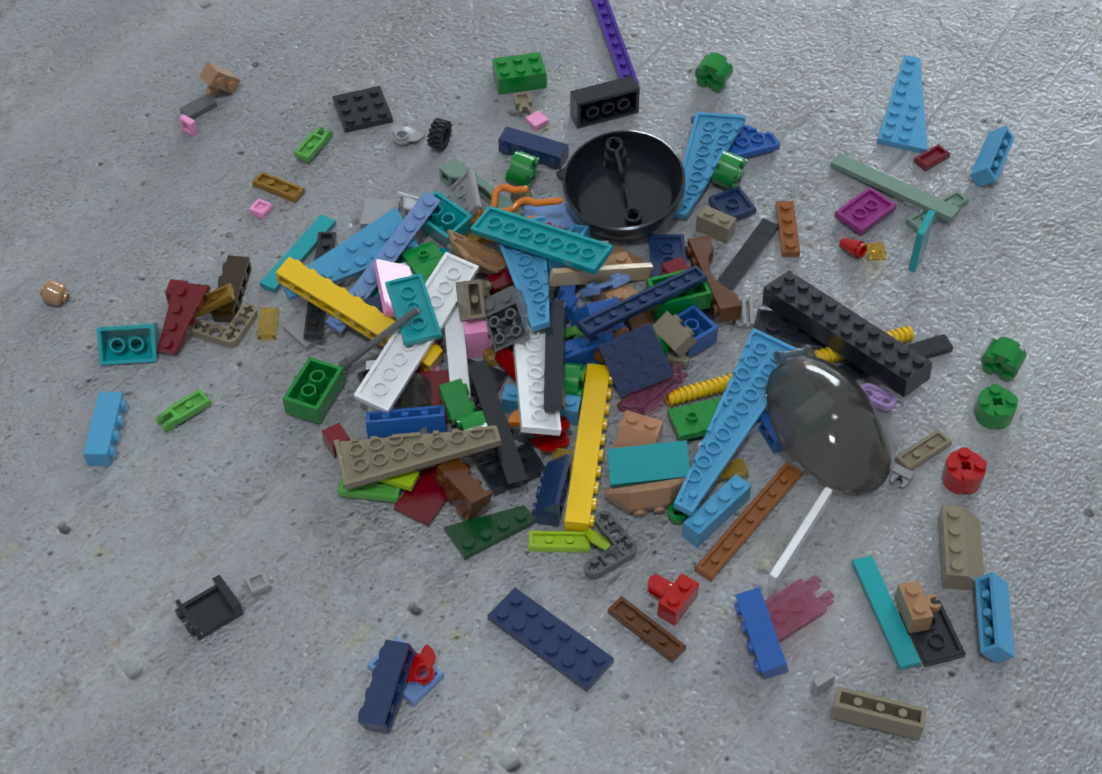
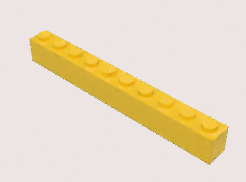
[276,257,443,371]
[564,363,613,531]

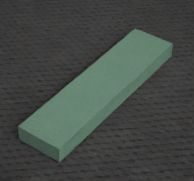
[905,190,969,233]

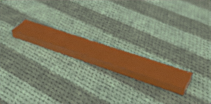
[694,462,803,582]

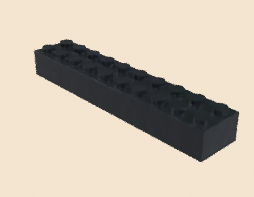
[762,270,933,397]

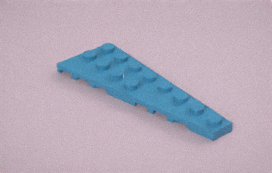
[877,55,927,154]
[673,112,746,219]
[281,208,419,301]
[498,214,550,332]

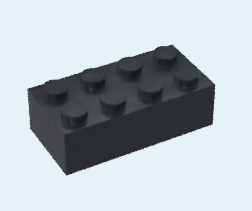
[570,76,640,129]

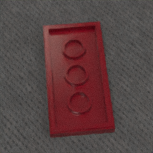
[394,461,471,527]

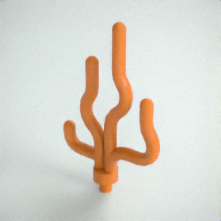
[472,184,562,243]

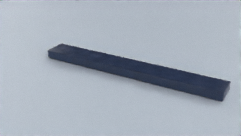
[576,265,708,339]

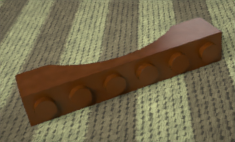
[685,235,742,323]

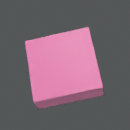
[525,111,549,130]
[179,114,198,136]
[249,198,274,219]

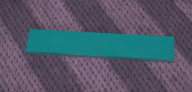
[260,215,336,293]
[851,555,921,670]

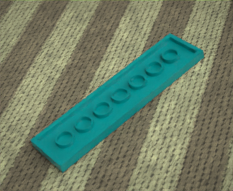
[470,205,614,275]

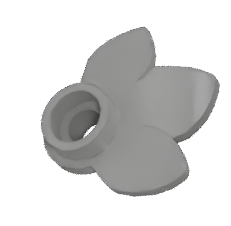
[392,123,425,145]

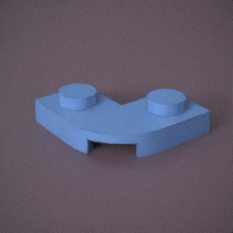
[579,273,631,297]

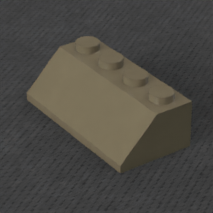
[938,505,984,591]

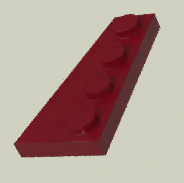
[157,282,211,356]

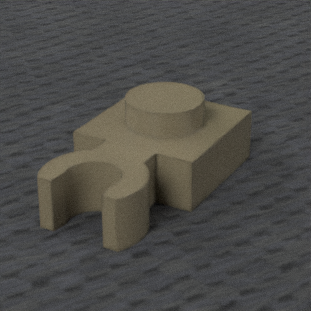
[513,91,532,116]

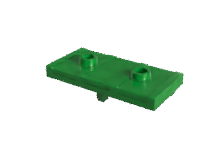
[401,241,444,283]
[667,397,722,441]

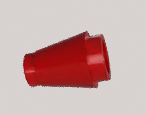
[839,237,867,258]

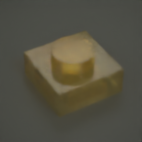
[865,242,887,261]

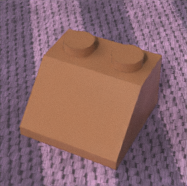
[614,410,663,448]

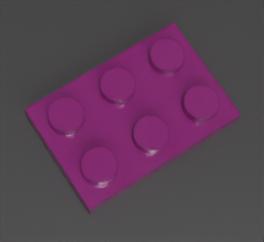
[834,187,896,235]

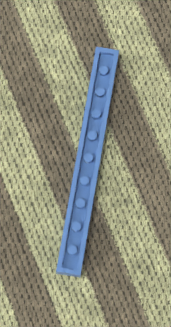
[325,191,440,335]

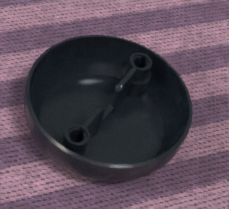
[563,130,685,240]

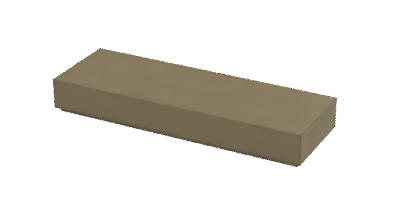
[894,429,952,471]

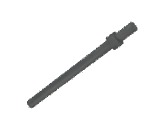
[338,307,420,371]

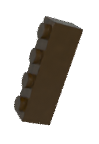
[210,255,252,323]

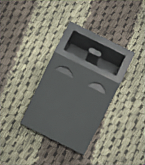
[484,286,530,352]

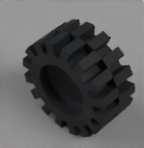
[427,118,452,151]

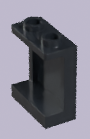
[175,574,244,641]

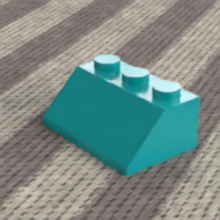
[420,190,473,247]
[96,322,159,365]

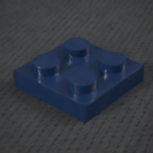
[708,186,756,220]

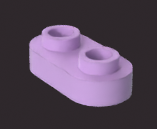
[858,383,896,411]

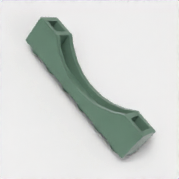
[439,158,524,216]

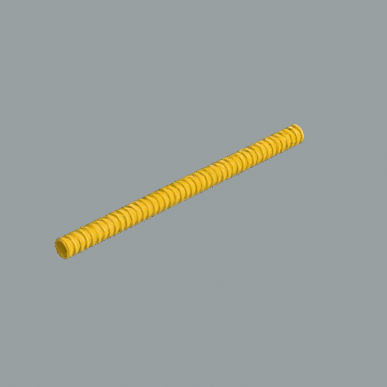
[665,325,914,407]

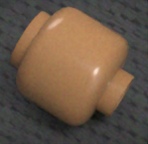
[40,280,70,306]

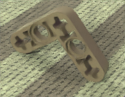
[190,303,258,348]

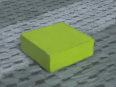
[585,528,611,550]

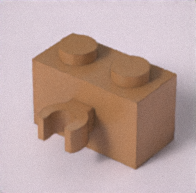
[199,62,241,98]
[894,580,941,633]

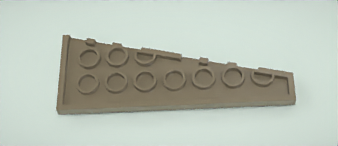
[334,425,502,490]

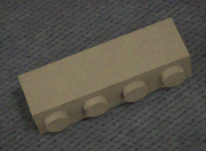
[831,686,927,740]

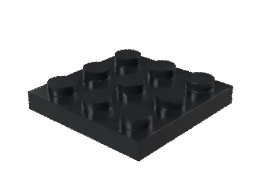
[332,86,393,133]

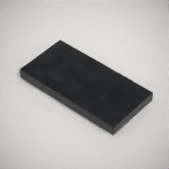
[754,309,827,351]

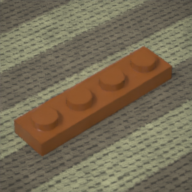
[775,201,800,257]

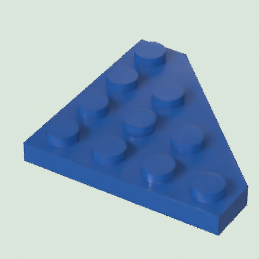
[691,116,780,158]

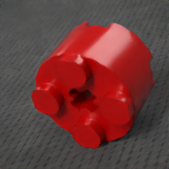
[942,447,987,495]

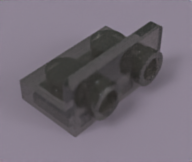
[401,373,431,409]

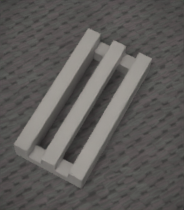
[735,296,754,328]

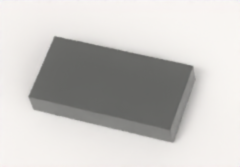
[180,94,217,119]

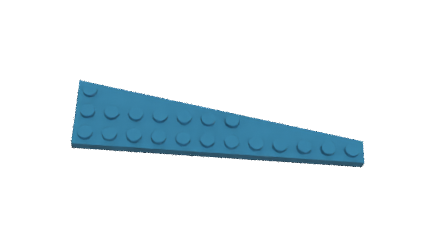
[673,328,804,517]

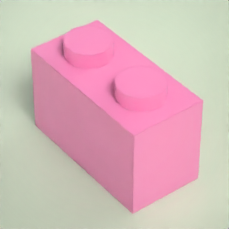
[463,317,492,358]

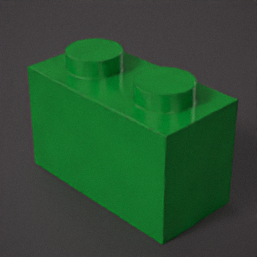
[438,378,476,426]

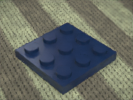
[598,322,674,397]

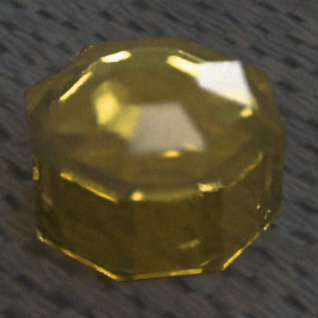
[483,348,495,366]

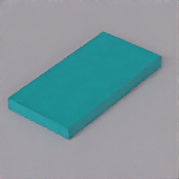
[385,273,442,347]
[608,440,690,488]

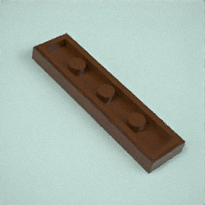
[607,596,686,663]

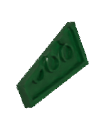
[444,505,535,560]

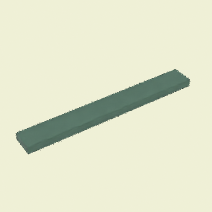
[830,153,960,222]

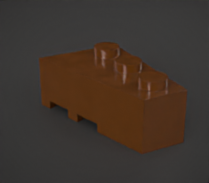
[435,458,492,521]

